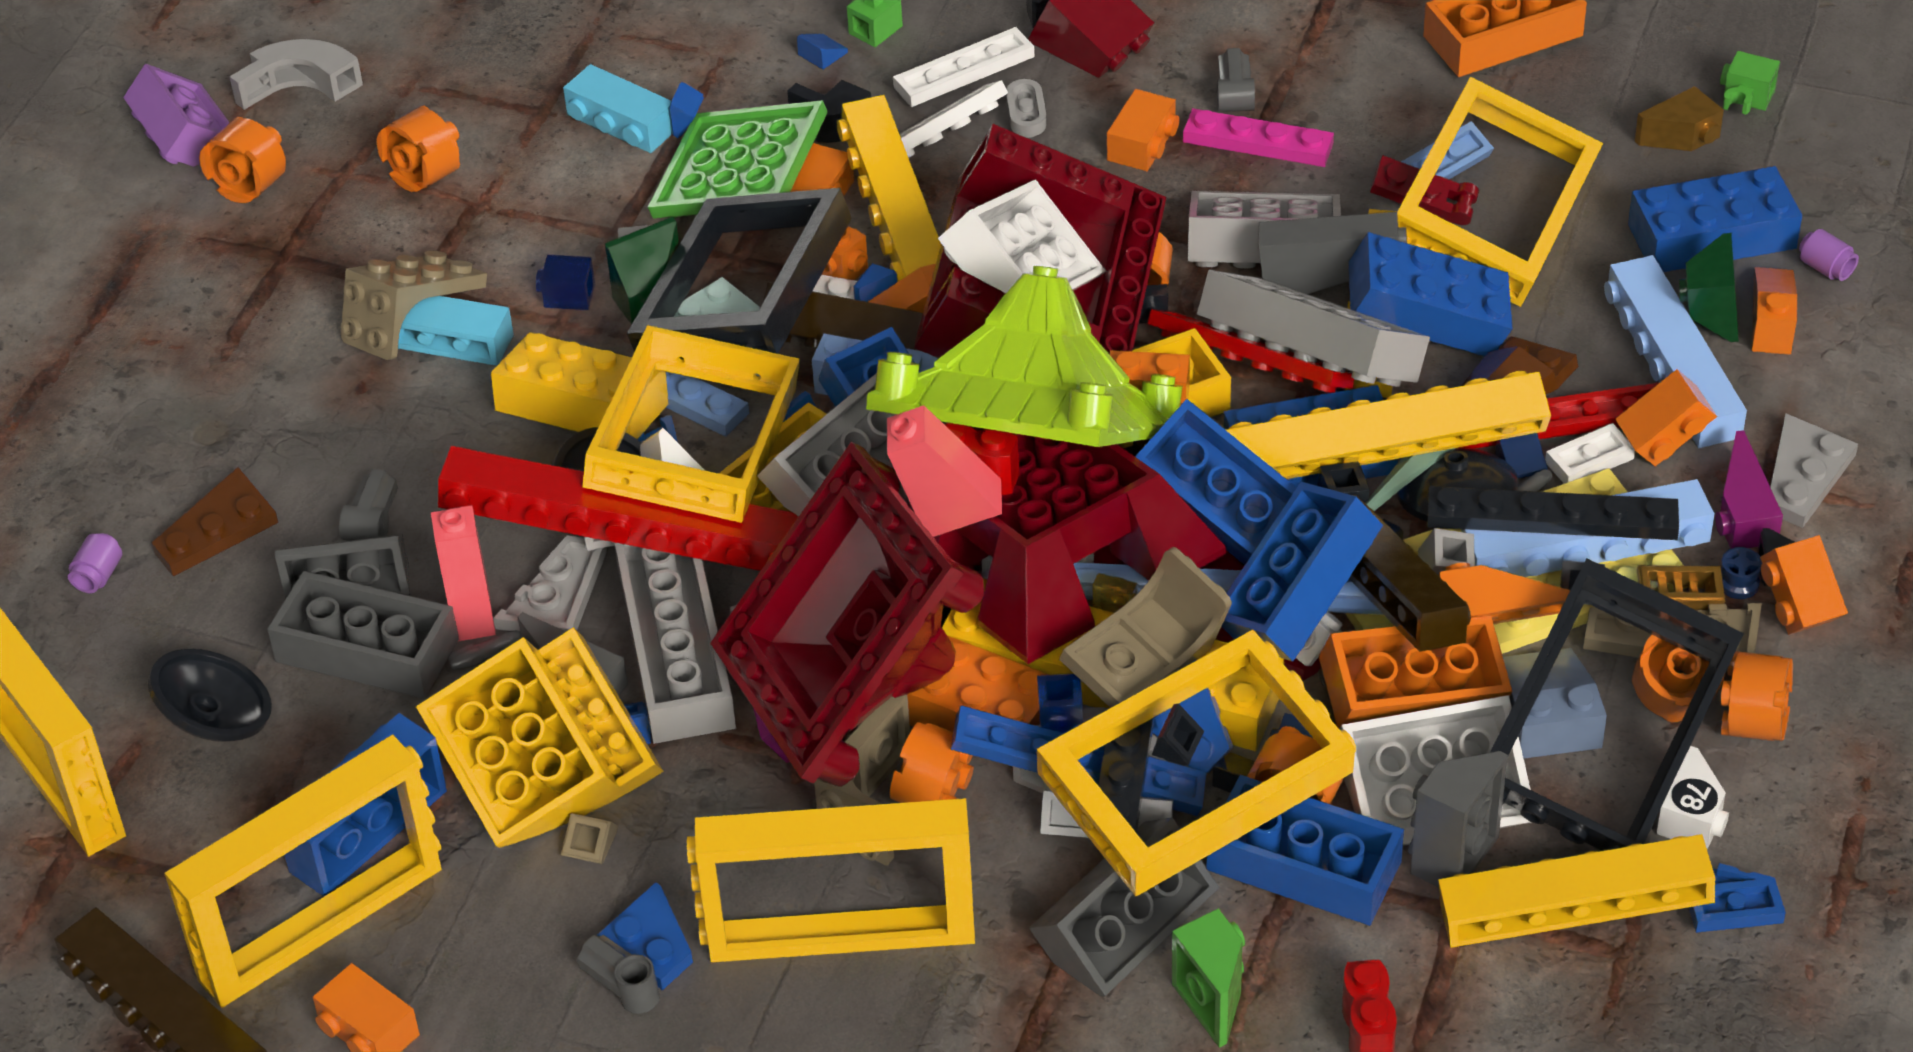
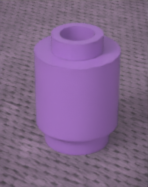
[1799,229,1859,281]
[68,533,122,593]

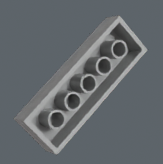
[1197,270,1430,387]
[614,542,736,744]

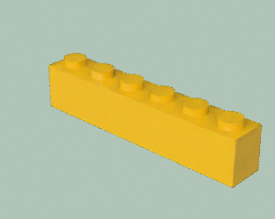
[837,95,941,282]
[1438,834,1715,948]

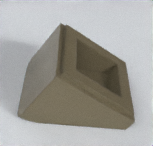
[560,813,618,864]

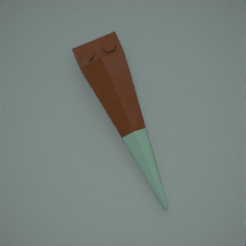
[1365,336,1579,511]

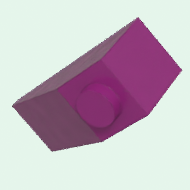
[1715,430,1783,549]

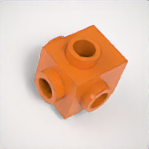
[821,226,868,280]

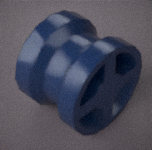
[1720,547,1762,599]

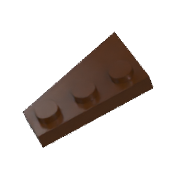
[152,467,279,576]

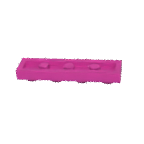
[1183,108,1334,167]

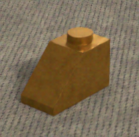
[1635,86,1724,151]

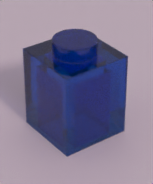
[536,255,595,310]
[1037,674,1083,733]

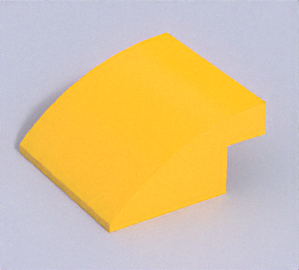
[416,627,664,848]

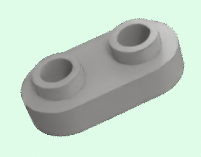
[1006,79,1047,138]

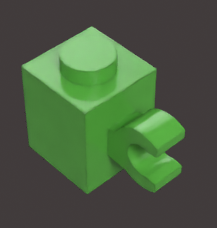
[847,0,903,47]
[1720,51,1780,115]

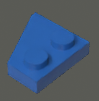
[1688,863,1786,933]

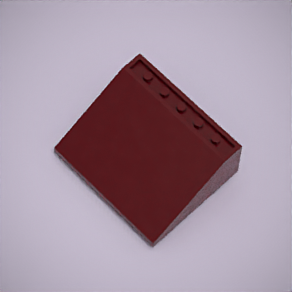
[914,124,1167,358]

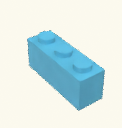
[563,64,673,153]
[398,296,514,366]

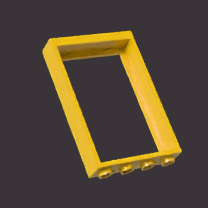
[1397,77,1603,307]
[583,325,800,523]
[0,608,126,857]
[1037,630,1356,897]
[165,734,442,1008]
[687,798,975,962]

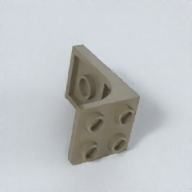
[341,251,487,360]
[1059,547,1232,708]
[814,694,910,865]

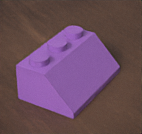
[123,63,229,167]

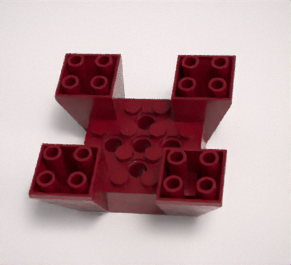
[908,433,1226,664]

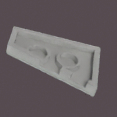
[1771,413,1858,528]
[493,535,607,632]

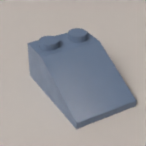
[1503,648,1607,759]

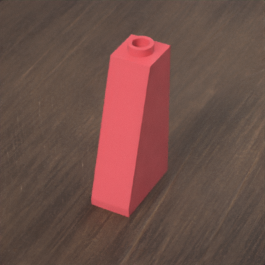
[887,405,1002,537]
[431,506,496,642]

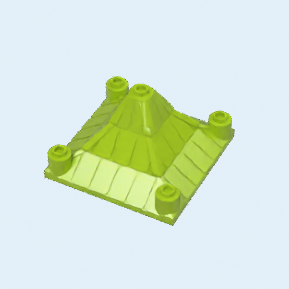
[866,266,1183,447]

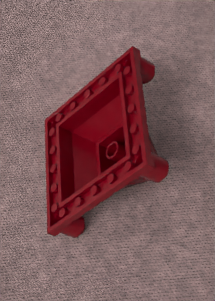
[710,441,984,787]

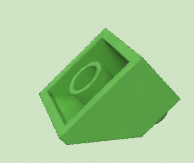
[1172,908,1245,1048]

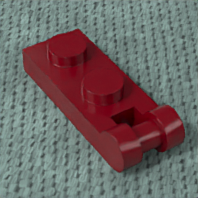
[1370,155,1479,225]

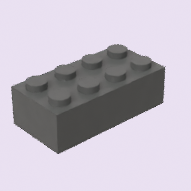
[267,571,459,699]

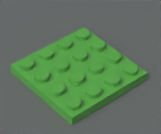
[648,100,828,219]

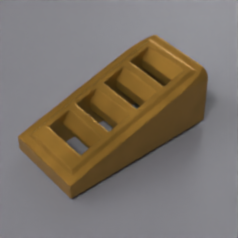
[1637,565,1725,610]

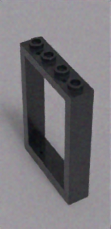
[627,188,852,359]
[1490,558,1744,851]

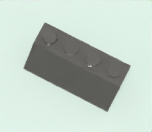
[1029,818,1220,996]

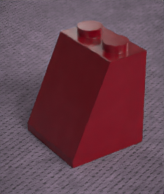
[1028,0,1154,78]

